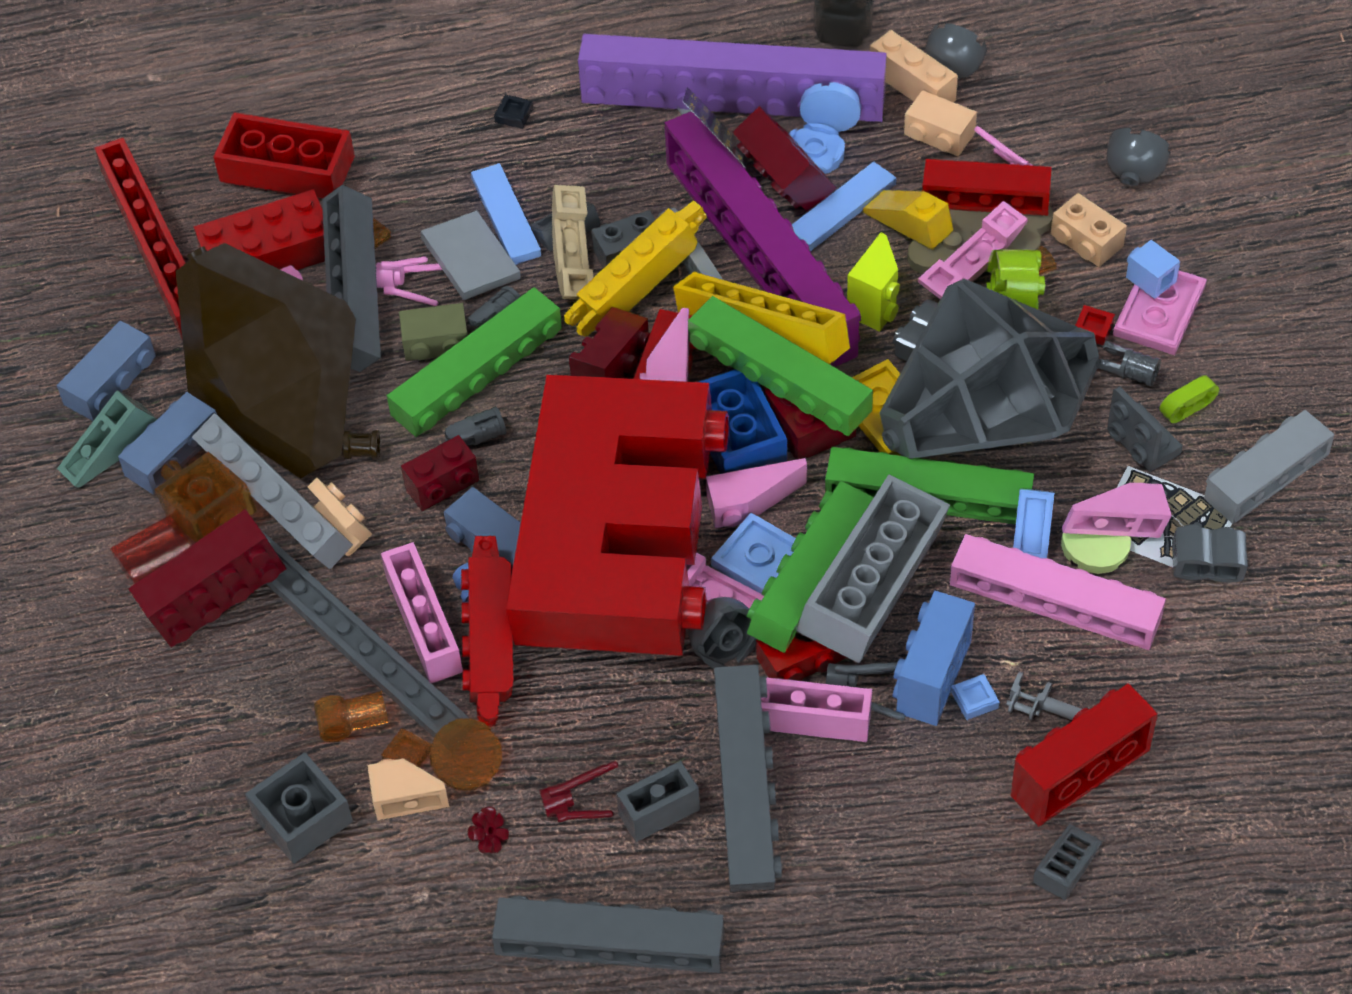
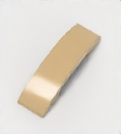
[552,185,594,300]

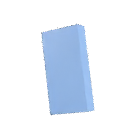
[1013,488,1054,558]

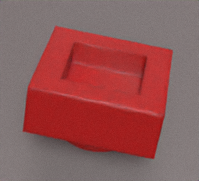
[1075,305,1115,345]

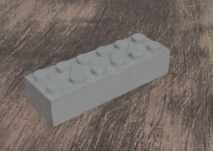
[796,475,950,664]

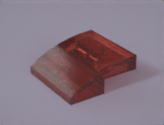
[110,515,192,584]

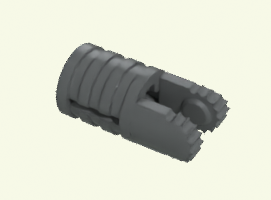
[467,286,521,331]
[1097,341,1161,387]
[444,406,506,446]

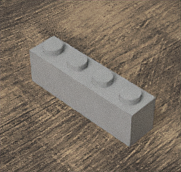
[1204,410,1335,524]

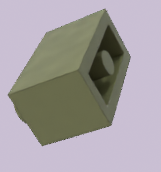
[399,303,468,361]

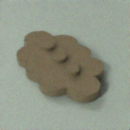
[907,206,1053,278]

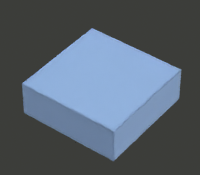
[951,674,999,720]

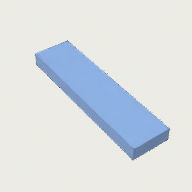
[792,162,896,251]
[471,163,541,265]

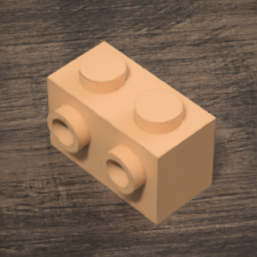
[1051,193,1127,267]

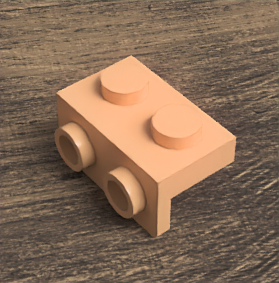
[308,478,372,557]

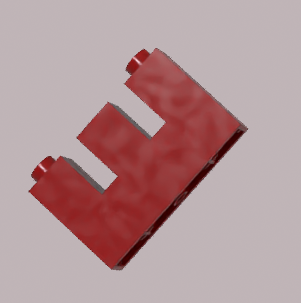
[506,374,729,656]

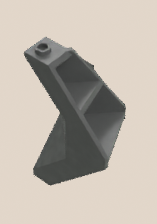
[880,279,1100,459]

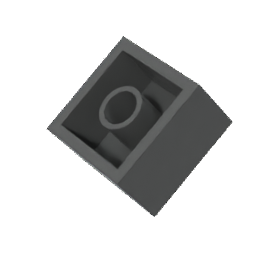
[245,752,353,864]

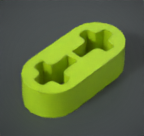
[1159,375,1219,423]

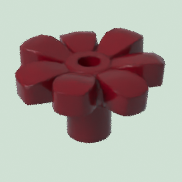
[468,806,509,854]

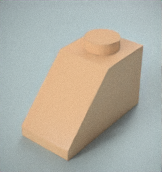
[367,758,449,820]

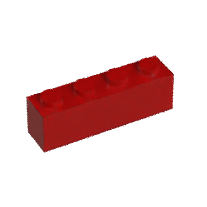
[922,159,1052,216]

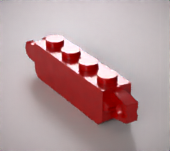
[461,536,513,729]

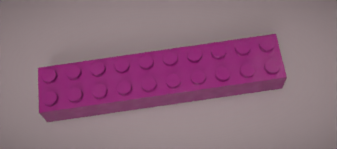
[664,111,861,367]

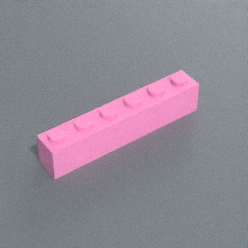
[950,534,1166,650]

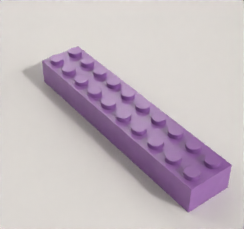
[578,34,887,122]

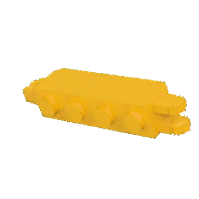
[564,201,707,337]

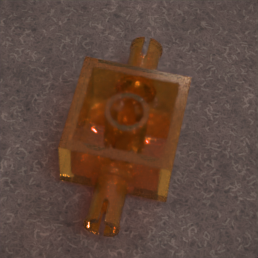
[154,451,257,543]

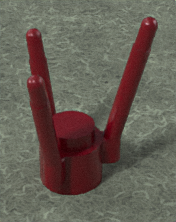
[539,761,618,823]

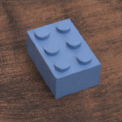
[892,590,975,726]

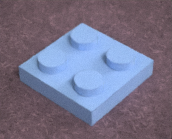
[711,513,796,594]

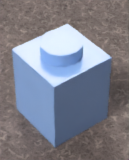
[1126,240,1180,299]

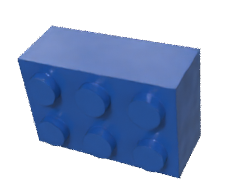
[699,370,787,474]

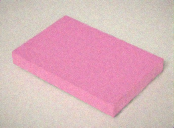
[1113,270,1207,355]

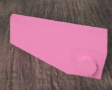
[640,308,689,382]
[706,458,807,528]
[1062,483,1172,538]

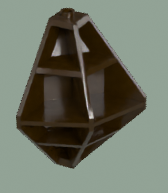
[176,243,356,479]

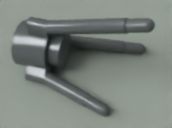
[826,663,905,721]

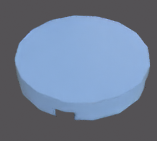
[800,82,861,132]
[789,123,845,174]

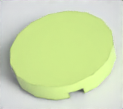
[1061,533,1131,574]

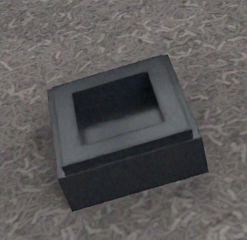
[494,94,534,129]

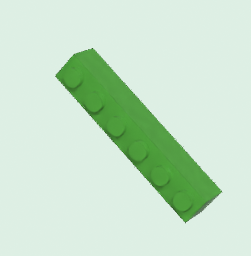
[387,287,562,437]
[688,296,873,436]
[825,447,1034,525]
[747,480,874,653]

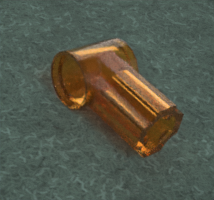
[314,691,389,743]

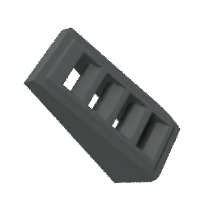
[1033,824,1102,901]

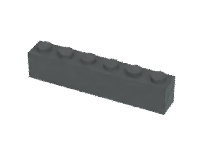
[322,185,381,372]
[714,665,782,892]
[492,896,724,973]

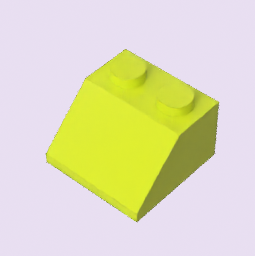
[847,233,900,332]

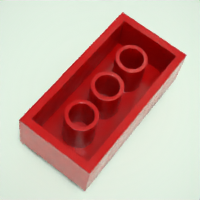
[213,113,355,199]
[194,189,325,270]
[1010,683,1158,827]

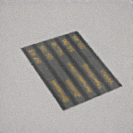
[683,87,748,168]

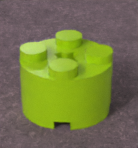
[986,249,1045,310]

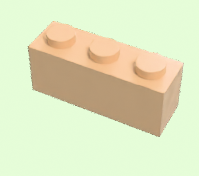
[870,30,958,102]

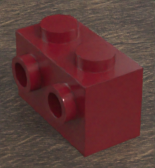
[401,435,480,511]

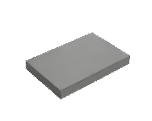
[421,211,520,300]

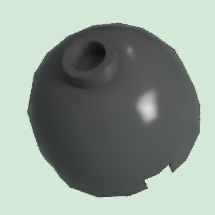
[925,23,988,79]
[1106,128,1171,186]
[688,597,757,668]

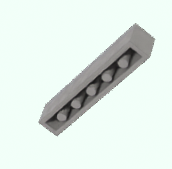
[192,413,353,569]

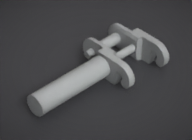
[1006,672,1082,721]

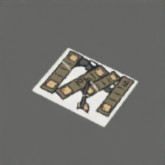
[1117,466,1232,567]

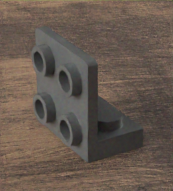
[1107,386,1183,472]

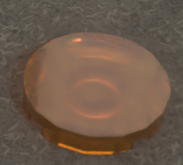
[429,718,502,791]

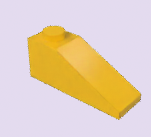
[863,190,953,250]

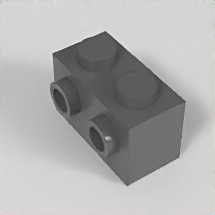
[592,210,655,268]
[616,761,700,842]

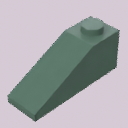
[57,390,158,488]

